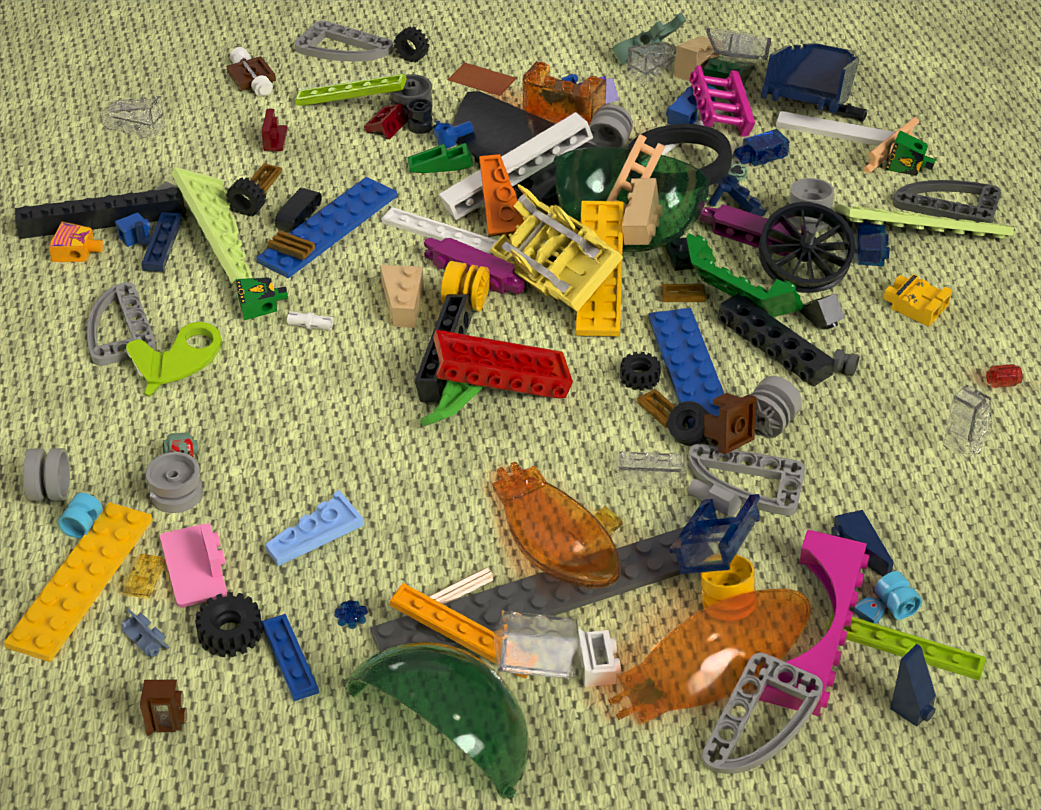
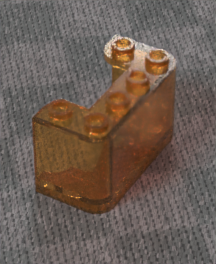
[522,61,606,125]

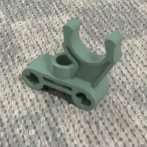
[612,12,686,65]

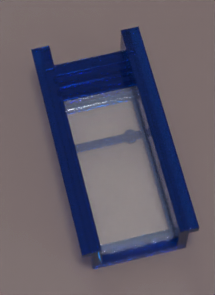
[670,494,760,574]

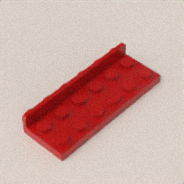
[433,330,573,399]

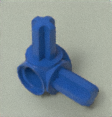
[433,120,473,148]

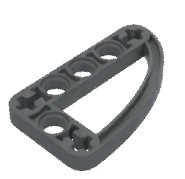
[893,180,1001,223]

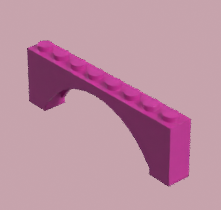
[759,529,869,716]

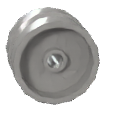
[23,448,70,501]
[146,452,203,513]

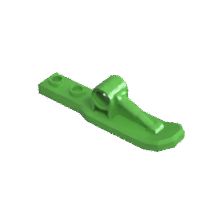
[420,380,484,426]

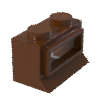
[140,679,187,736]

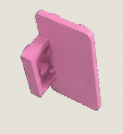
[160,523,227,608]

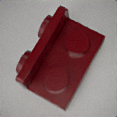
[364,103,408,139]
[261,109,288,151]

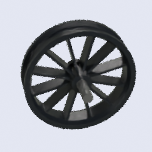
[758,202,855,293]

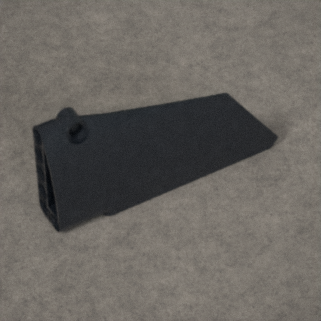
[452,91,612,208]

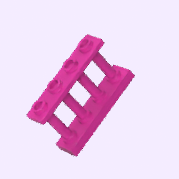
[689,65,755,137]

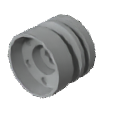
[587,104,633,157]
[788,178,834,231]
[749,376,802,438]

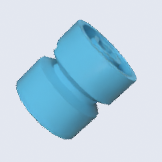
[58,493,103,539]
[874,571,923,620]

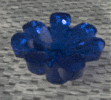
[334,600,368,629]

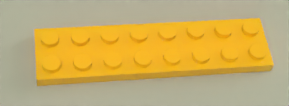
[576,201,624,336]
[4,502,153,662]

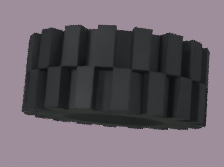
[195,592,263,657]

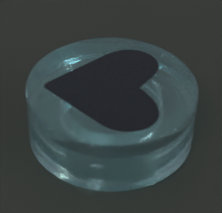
[728,164,747,181]

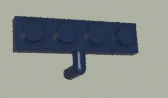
[708,173,767,217]
[135,212,182,272]

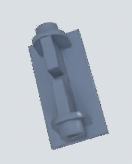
[121,609,170,657]

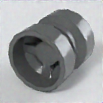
[833,349,860,376]

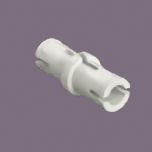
[287,311,333,331]

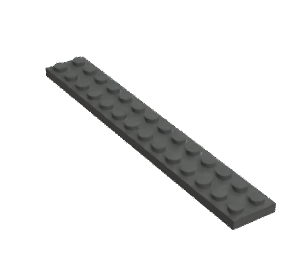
[370,524,715,670]

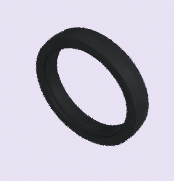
[625,124,732,193]

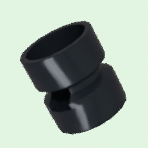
[407,98,433,134]

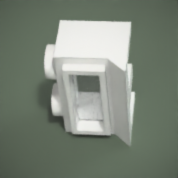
[577,629,621,687]

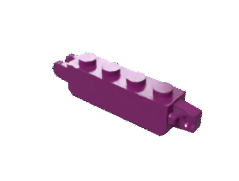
[700,204,802,256]
[424,238,526,295]

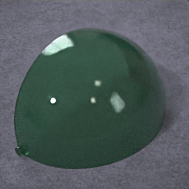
[554,147,710,252]
[345,642,529,799]

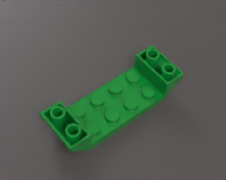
[686,233,804,317]

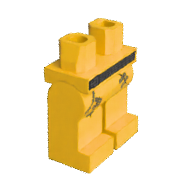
[883,274,953,327]

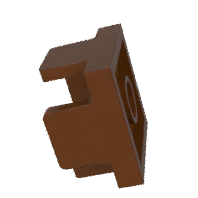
[703,393,756,454]

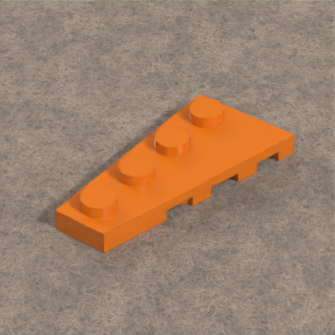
[479,154,524,237]

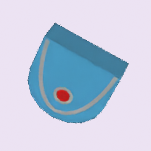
[853,597,885,624]

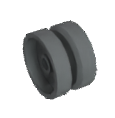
[390,74,433,117]

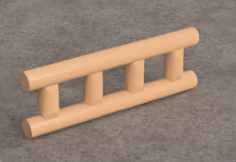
[863,117,919,174]
[607,134,665,219]

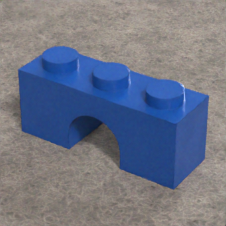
[666,85,716,125]

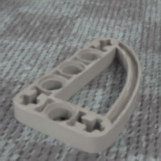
[295,21,393,62]
[87,282,156,366]
[688,444,805,516]
[702,653,823,774]

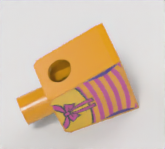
[49,222,104,262]

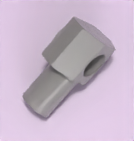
[688,479,742,518]

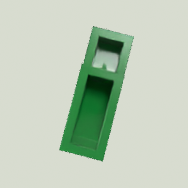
[407,143,473,173]

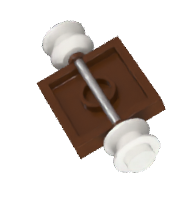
[226,47,276,96]

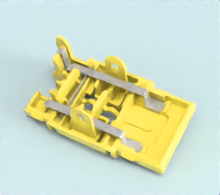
[490,184,623,312]

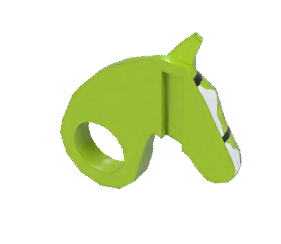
[126,322,222,397]

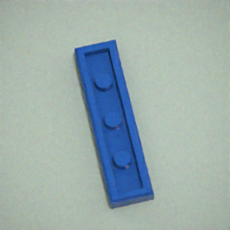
[262,614,319,701]

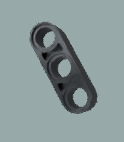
[275,187,322,232]

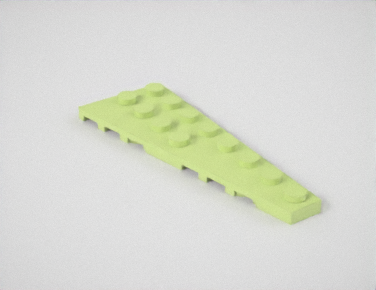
[171,167,252,286]
[836,203,1014,238]

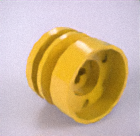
[441,261,490,312]
[700,554,756,622]

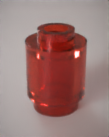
[986,364,1023,388]

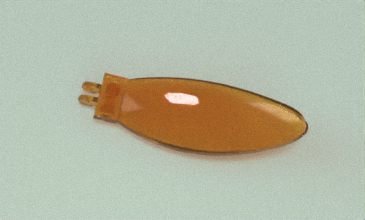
[492,462,621,588]
[608,589,811,724]

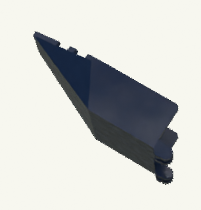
[761,43,859,113]

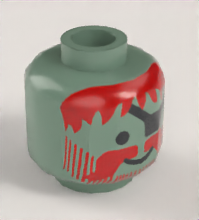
[163,432,198,457]

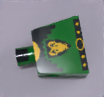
[885,130,936,176]
[236,277,288,320]

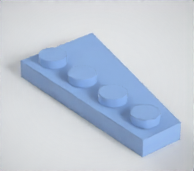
[265,490,364,566]

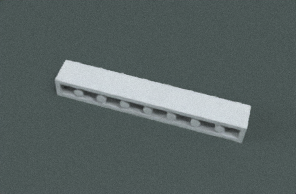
[439,112,593,220]

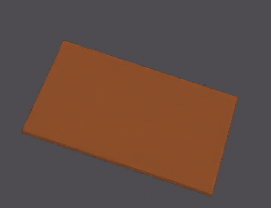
[447,62,517,96]

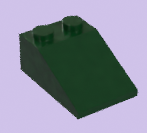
[704,55,756,91]

